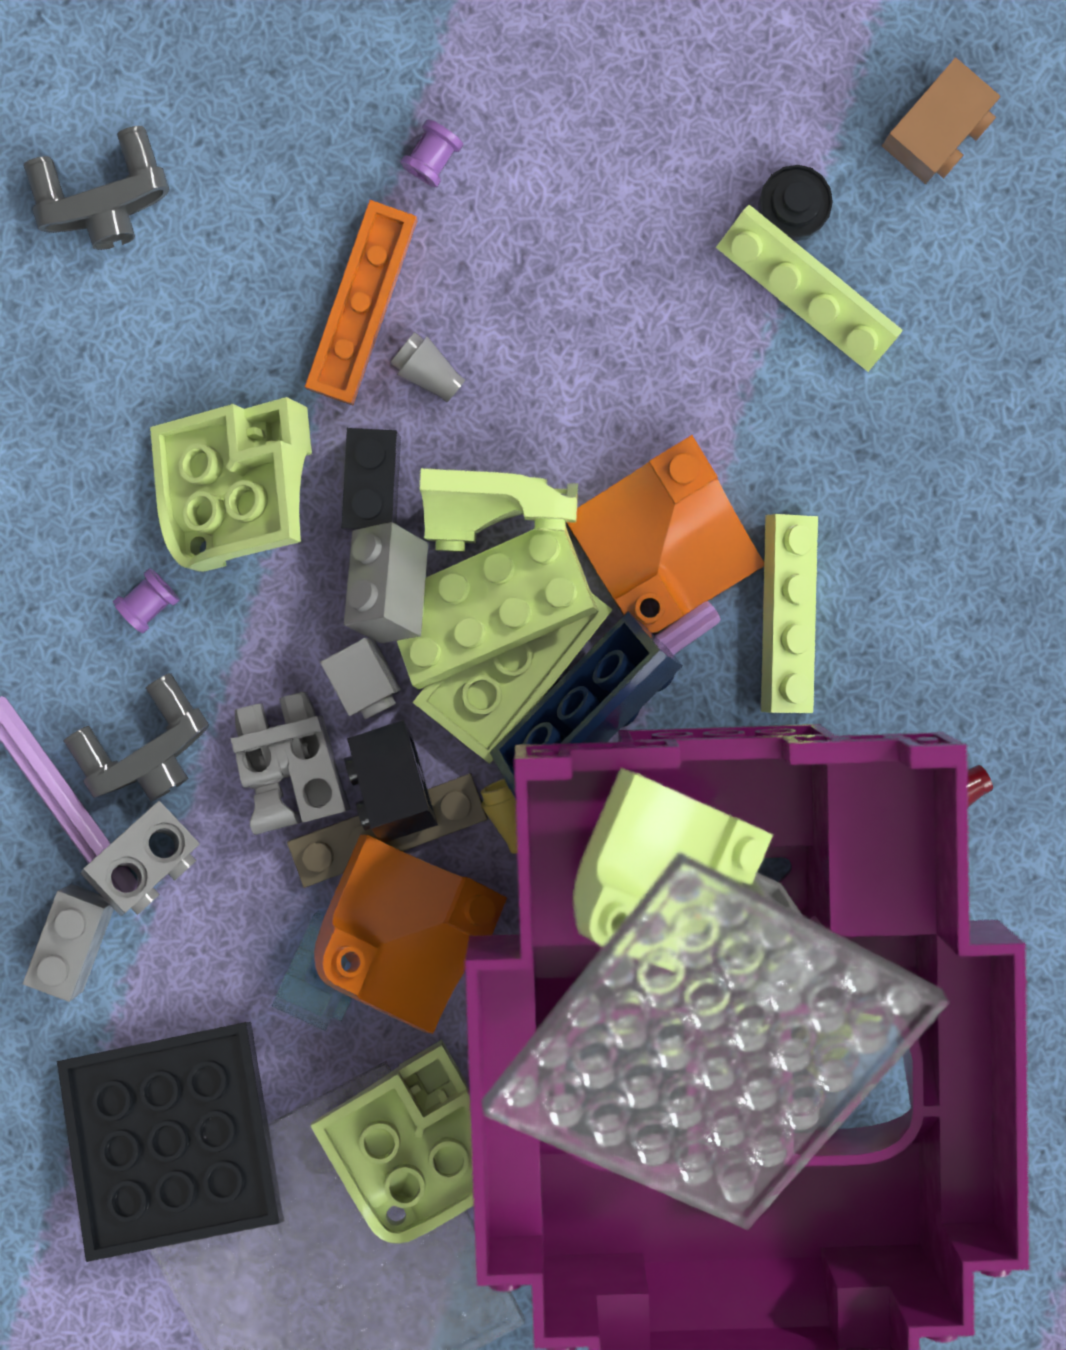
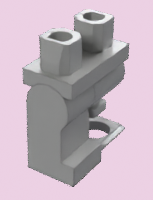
[231,692,351,835]

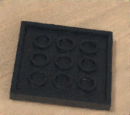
[57,1022,284,1262]

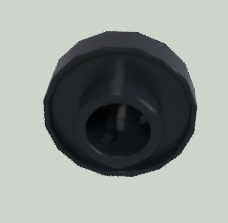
[758,164,833,241]

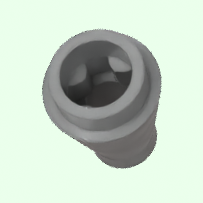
[390,332,465,402]

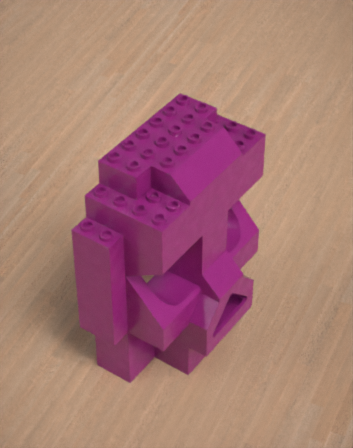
[465,724,1029,1350]

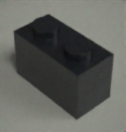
[341,428,401,532]
[344,720,438,843]

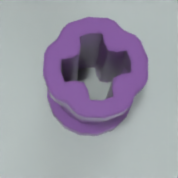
[400,119,463,188]
[113,568,180,634]

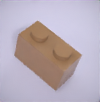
[882,57,1001,184]

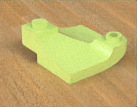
[150,397,312,572]
[420,469,578,552]
[573,768,773,971]
[310,1040,474,1244]

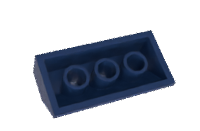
[490,611,683,798]

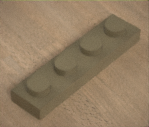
[287,773,488,888]

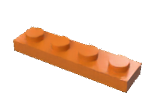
[305,200,418,406]

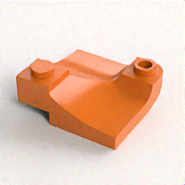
[566,435,764,633]
[314,834,507,1034]

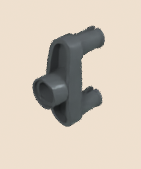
[23,126,169,250]
[63,673,209,802]

